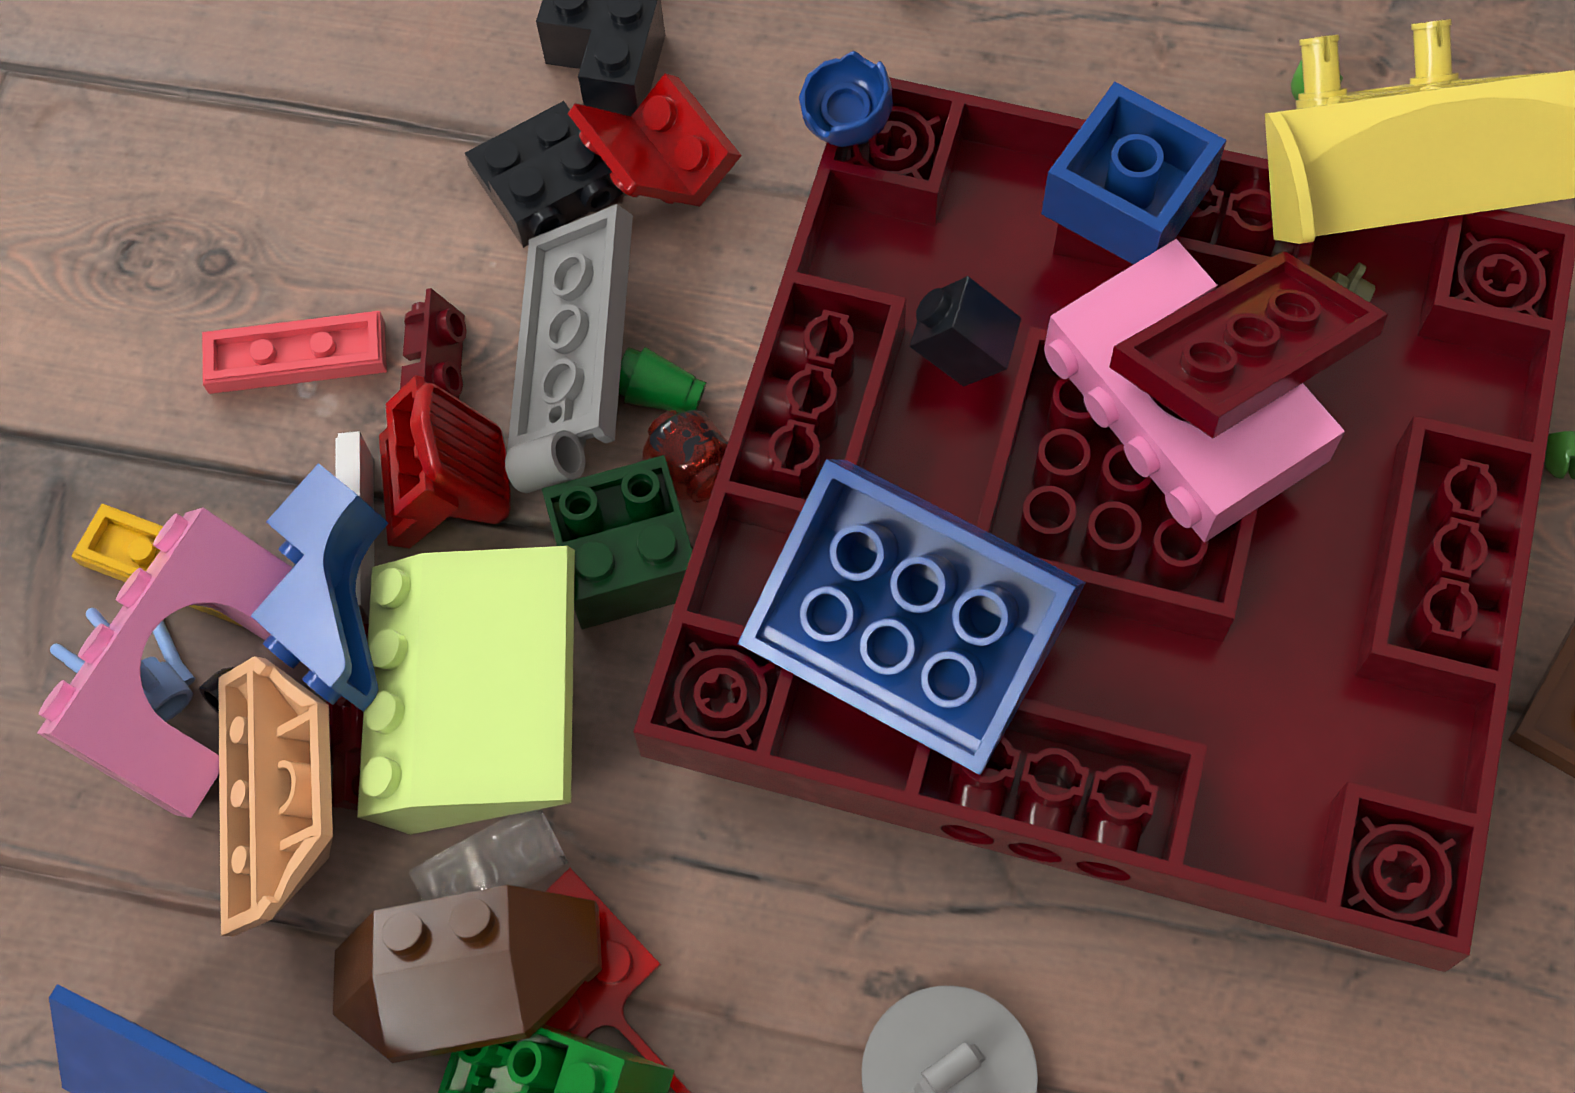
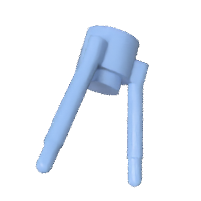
[50,608,195,722]

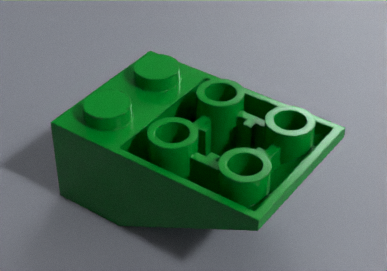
[438,1024,675,1093]

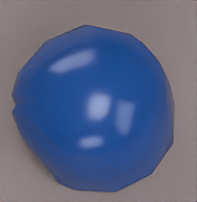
[799,51,893,147]

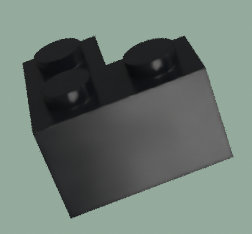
[536,0,666,116]

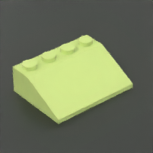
[357,546,575,835]

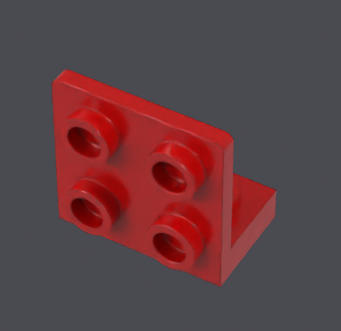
[568,73,742,207]

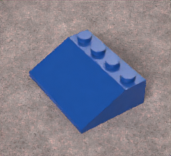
[737,459,1086,775]
[49,984,268,1093]

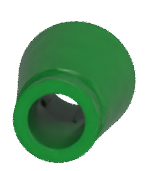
[619,347,707,416]

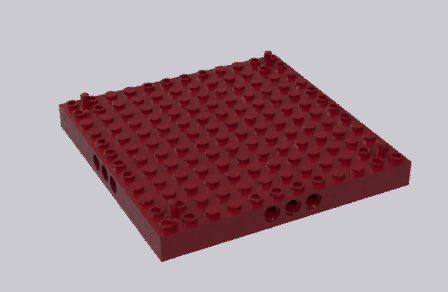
[633,77,1575,972]

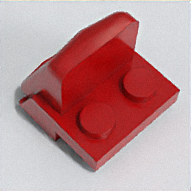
[379,375,511,549]

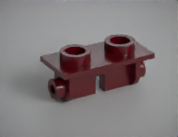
[400,288,467,399]

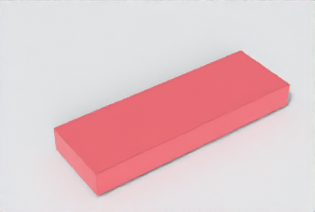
[202,311,387,394]

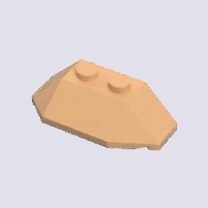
[218,656,333,937]

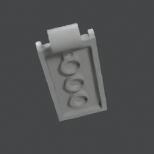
[505,204,633,493]

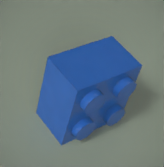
[1041,82,1226,265]

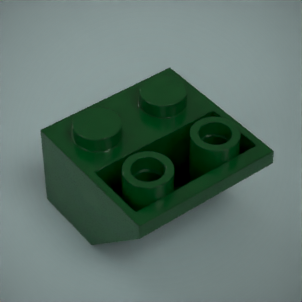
[542,455,693,630]

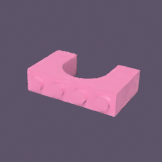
[1044,239,1345,543]
[37,508,292,818]

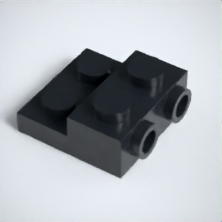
[465,101,623,248]

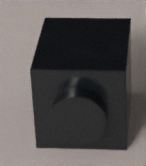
[909,276,1021,387]

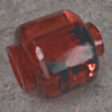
[642,410,728,503]

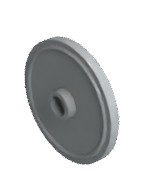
[862,986,1038,1093]

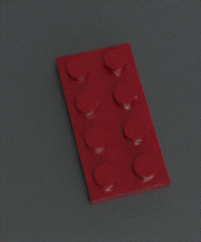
[1109,251,1388,438]

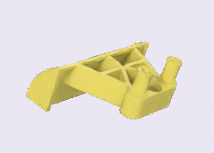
[1265,19,1575,244]

